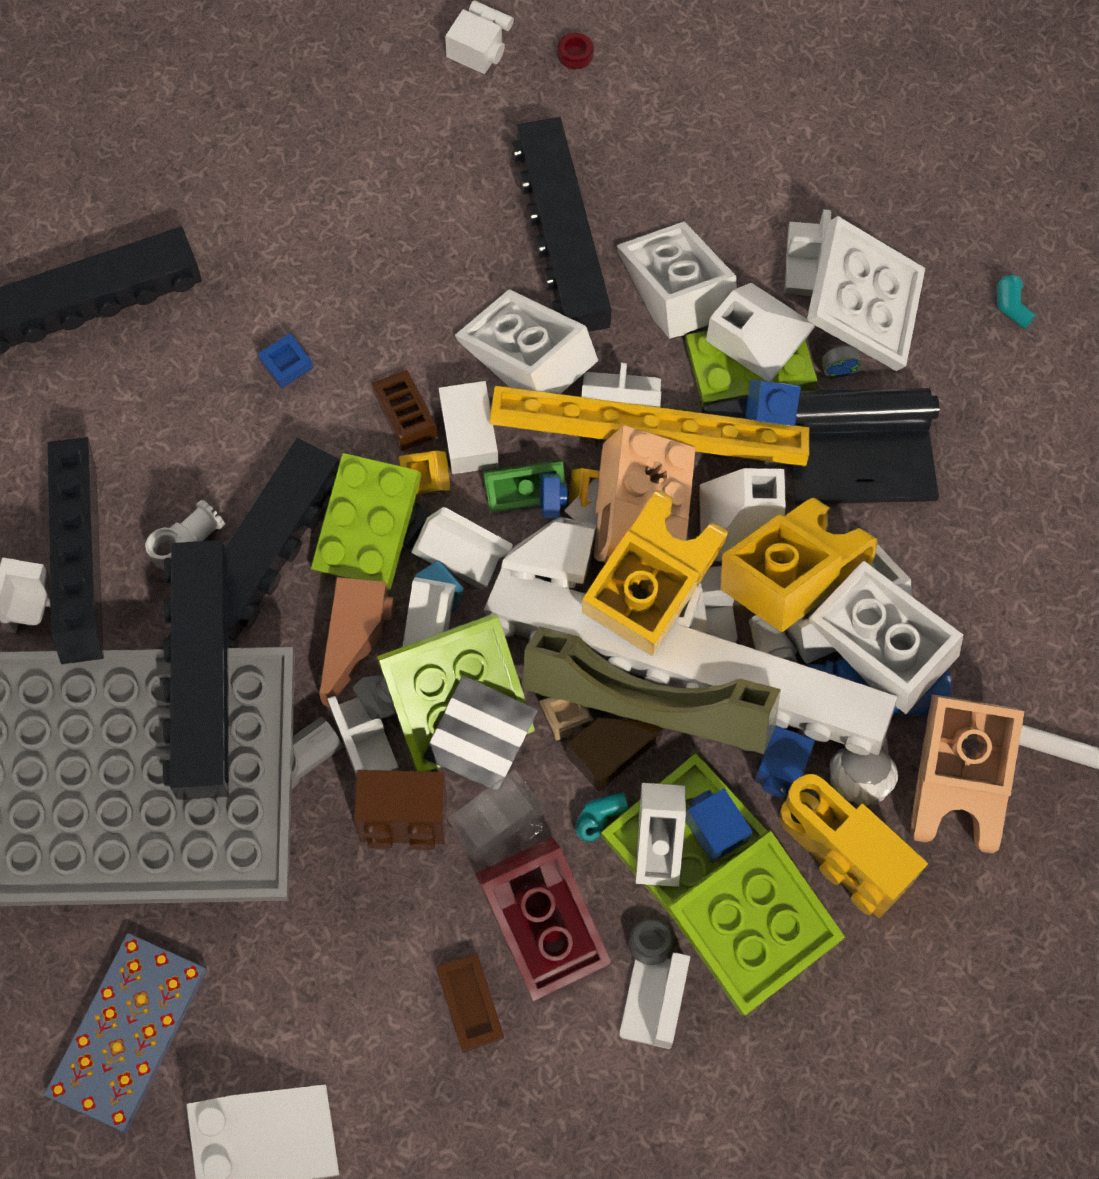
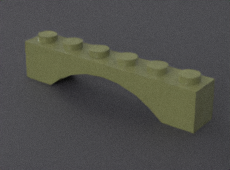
[522,626,781,754]

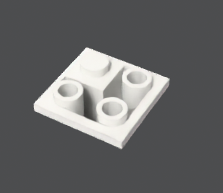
[706,283,815,382]
[699,468,785,561]
[501,517,597,588]

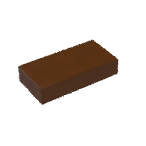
[436,953,504,1053]

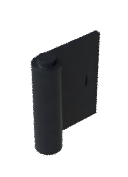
[791,388,939,505]

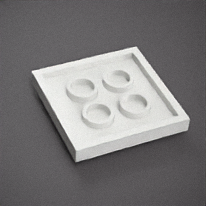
[807,216,925,371]

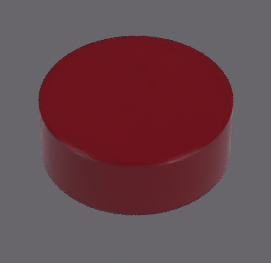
[557,33,594,69]

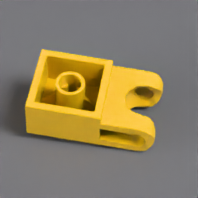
[582,490,728,656]
[721,498,878,633]
[779,774,928,919]

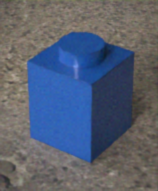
[745,379,801,426]
[754,725,815,797]
[685,788,753,864]

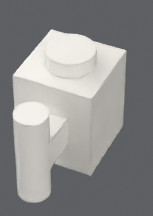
[445,0,514,74]

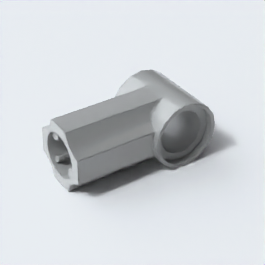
[291,716,343,789]

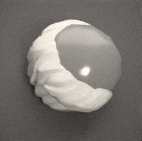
[830,747,899,806]

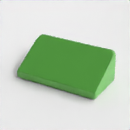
[482,459,568,513]

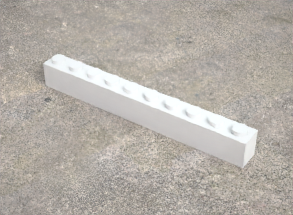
[484,568,897,756]

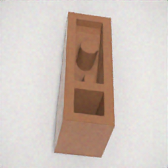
[319,577,394,707]

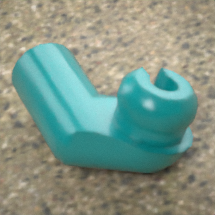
[996,274,1037,330]
[575,792,628,842]

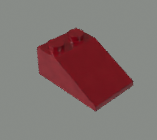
[475,837,612,1001]

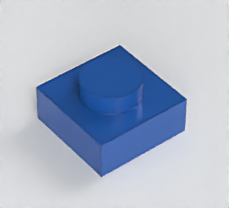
[258,333,313,389]
[540,473,567,518]

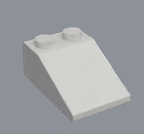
[616,221,737,339]
[455,289,598,394]
[809,561,963,714]
[187,1085,340,1179]

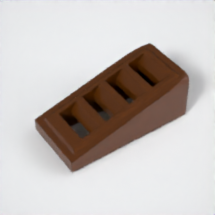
[371,370,437,451]

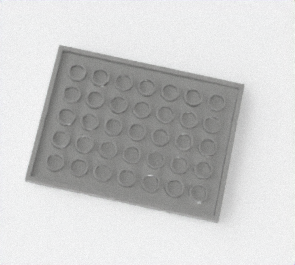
[0,647,295,906]

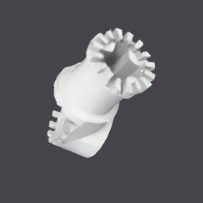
[145,500,226,570]

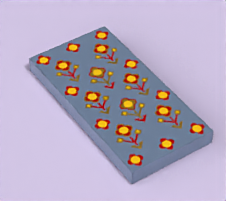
[44,933,207,1134]

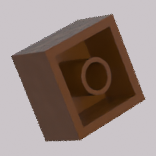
[354,770,447,850]

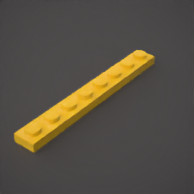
[490,386,809,466]

